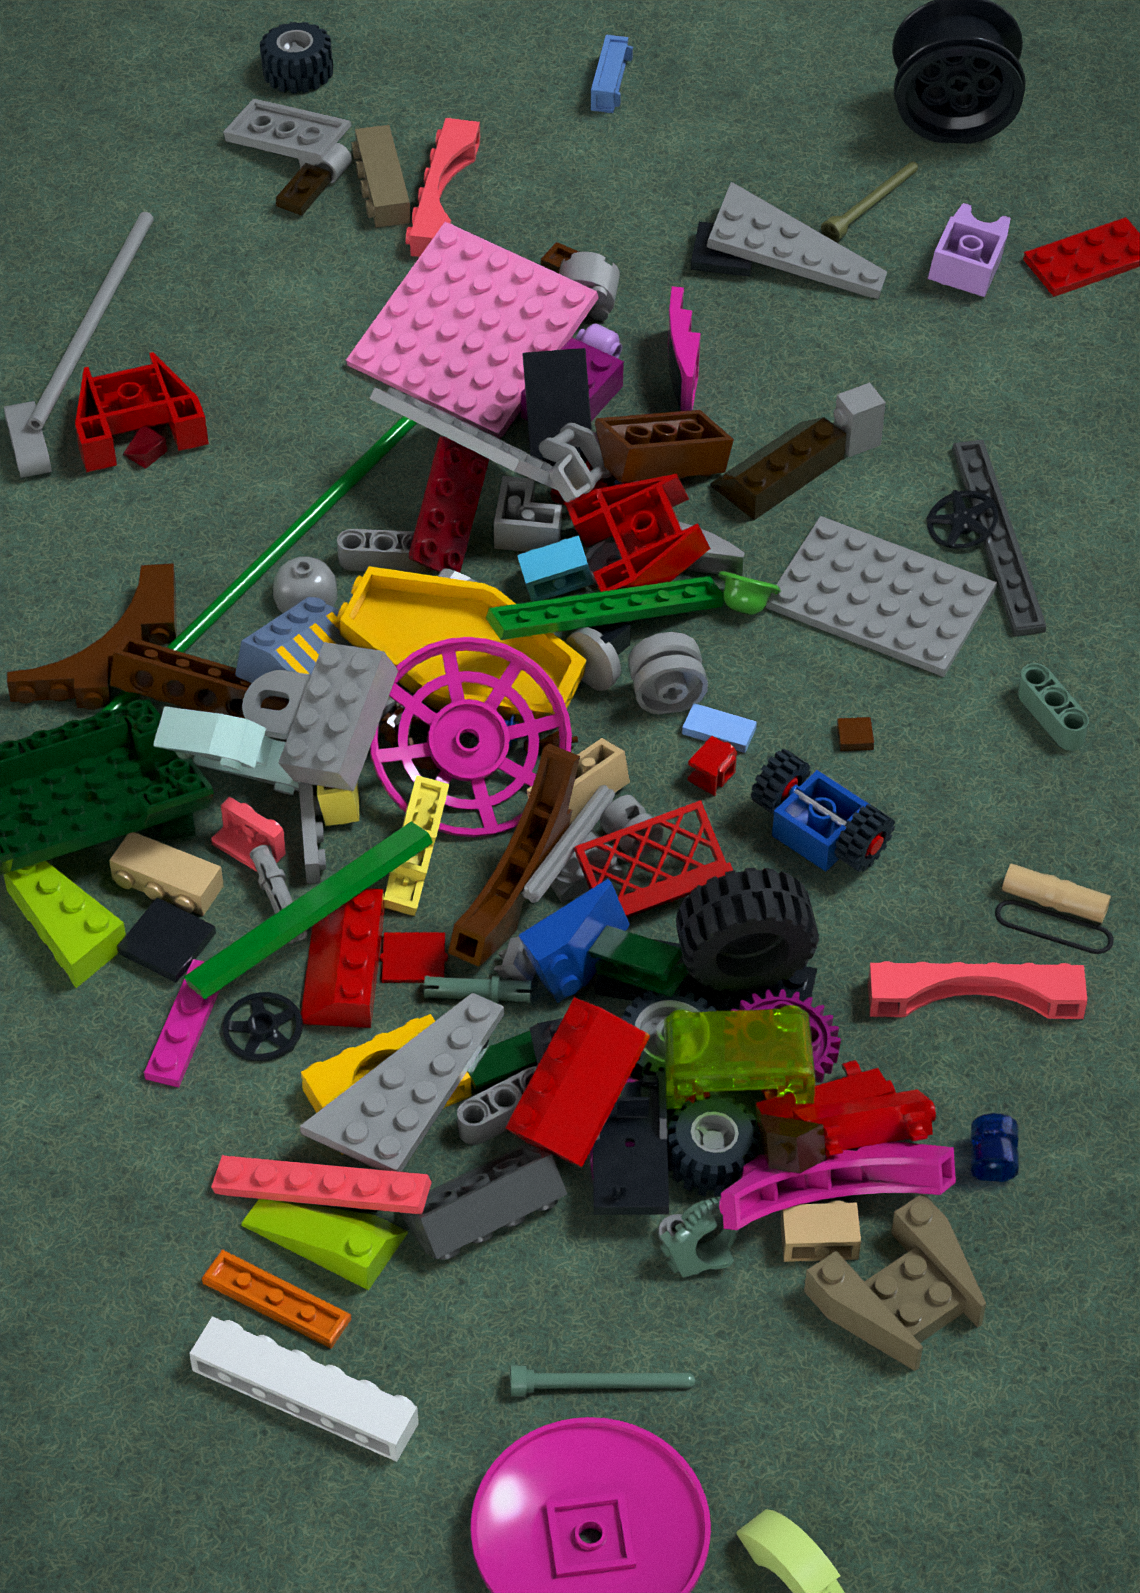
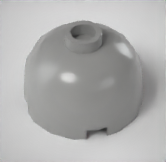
[273,556,338,613]

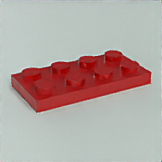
[1023,217,1140,297]

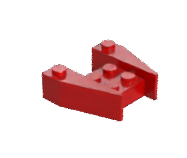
[75,352,209,472]
[565,474,711,592]

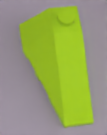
[241,1199,408,1291]

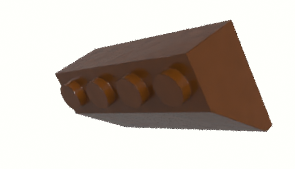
[595,410,734,483]

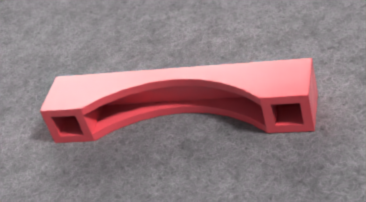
[405,118,480,257]
[868,961,1087,1019]

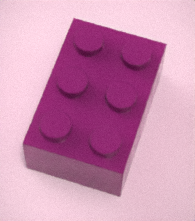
[521,338,624,421]

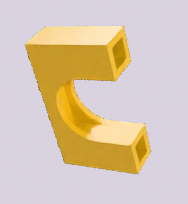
[301,1014,472,1155]

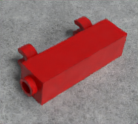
[756,1060,896,1129]
[792,1089,936,1156]

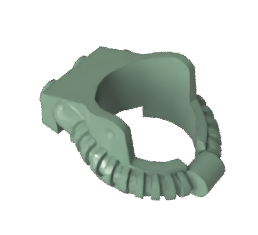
[659,1197,739,1278]

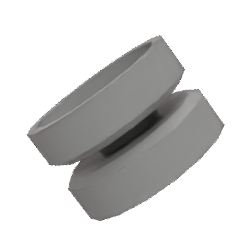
[628,632,708,715]

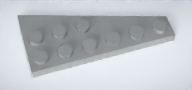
[707,182,887,299]
[300,993,504,1172]

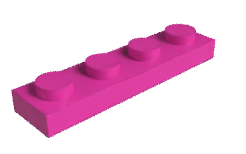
[144,959,220,1088]

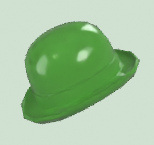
[718,571,781,615]

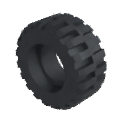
[676,867,819,992]

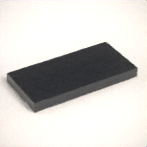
[522,348,592,466]

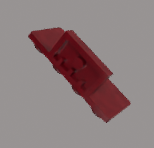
[408,436,489,573]

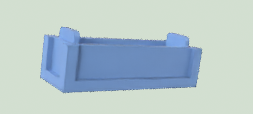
[591,35,633,113]

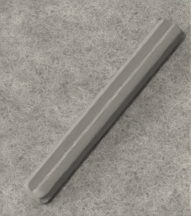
[522,785,615,903]

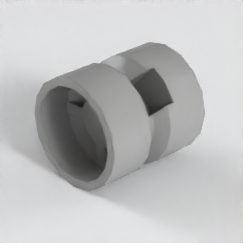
[600,795,664,858]

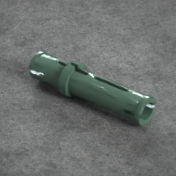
[424,976,532,1004]

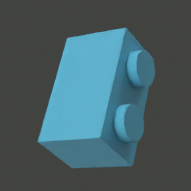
[517,535,594,602]

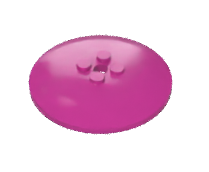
[471,1417,711,1593]

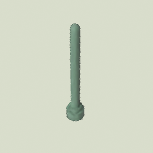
[510,1365,695,1397]

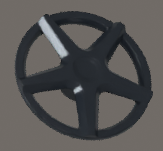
[927,490,999,549]
[222,992,303,1061]

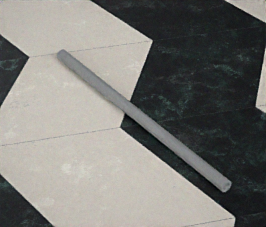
[28,212,154,430]

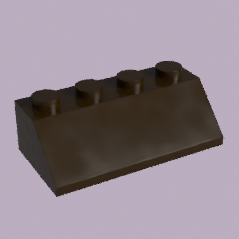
[710,417,846,520]

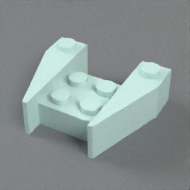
[153,706,302,795]

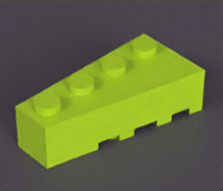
[3,861,126,988]

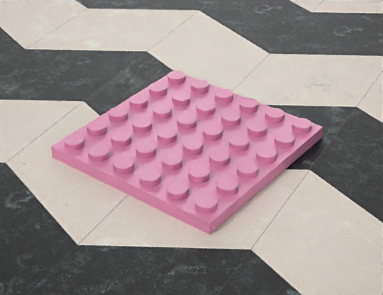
[346,222,599,439]

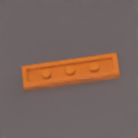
[202,1249,351,1349]

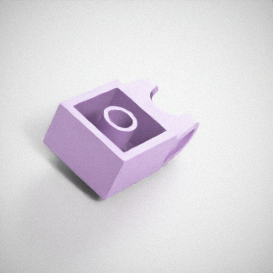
[928,203,1011,297]

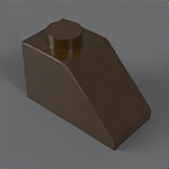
[759,1114,826,1174]

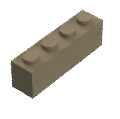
[351,125,411,228]

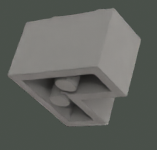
[494,476,562,552]

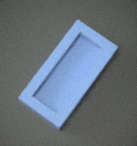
[682,703,757,753]

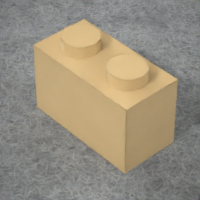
[780,1201,861,1262]

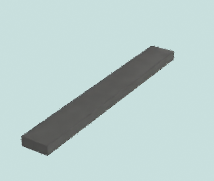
[952,440,1046,636]

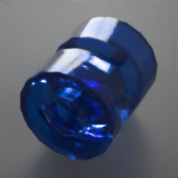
[971,1113,1019,1182]

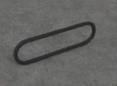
[995,899,1114,954]

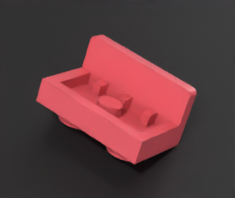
[211,796,286,872]

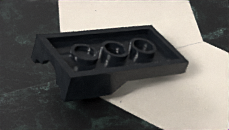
[593,1071,669,1215]

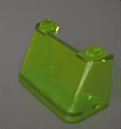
[663,1005,815,1109]

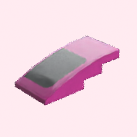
[668,286,701,411]

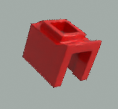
[687,736,737,796]

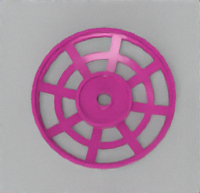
[370,637,572,837]

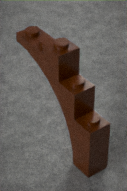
[7,563,177,710]
[448,744,580,967]

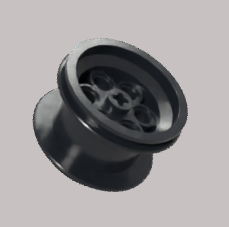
[892,0,1026,144]

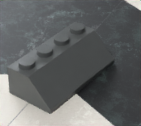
[400,1143,567,1260]

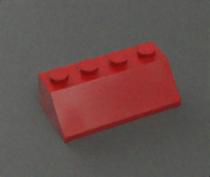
[301,888,385,1028]
[505,997,650,1167]

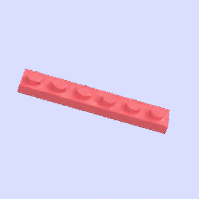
[211,1155,432,1215]

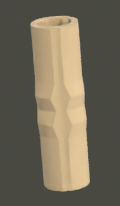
[1002,863,1111,924]

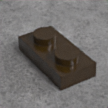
[276,163,332,216]

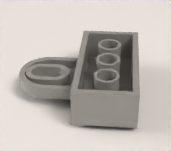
[242,642,398,791]

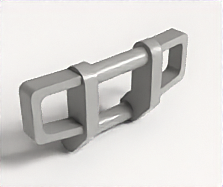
[539,423,612,503]

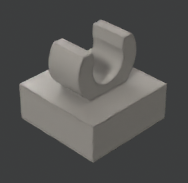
[494,937,535,981]

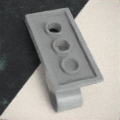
[223,98,352,183]

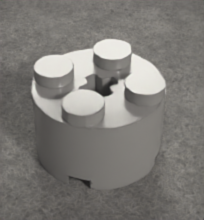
[559,252,620,321]

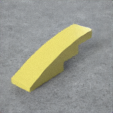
[384,775,449,916]

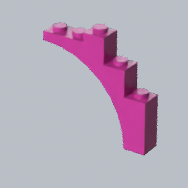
[719,1141,956,1230]

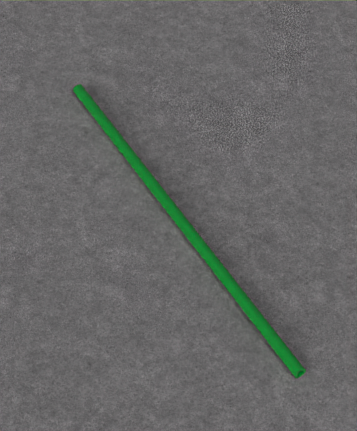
[102,416,417,711]

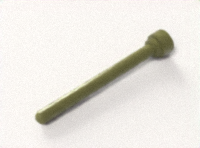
[821,161,918,242]

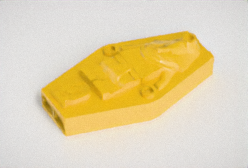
[337,566,587,729]

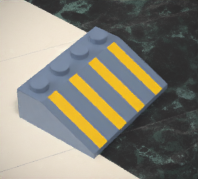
[235,597,355,699]

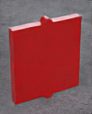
[379,932,448,983]

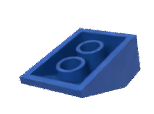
[518,879,630,1003]

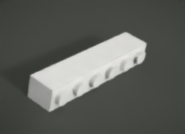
[189,1317,418,1462]

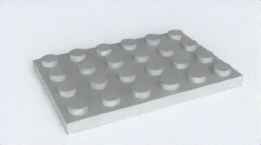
[370,387,576,490]
[765,516,997,677]

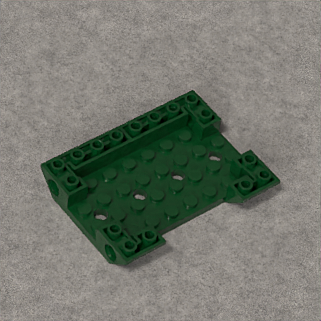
[0,699,214,875]

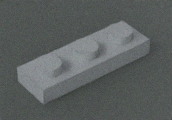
[299,783,326,884]

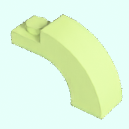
[736,1509,845,1593]

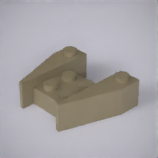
[804,1194,986,1371]

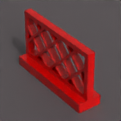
[573,800,733,918]

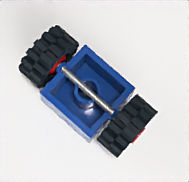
[751,749,895,872]

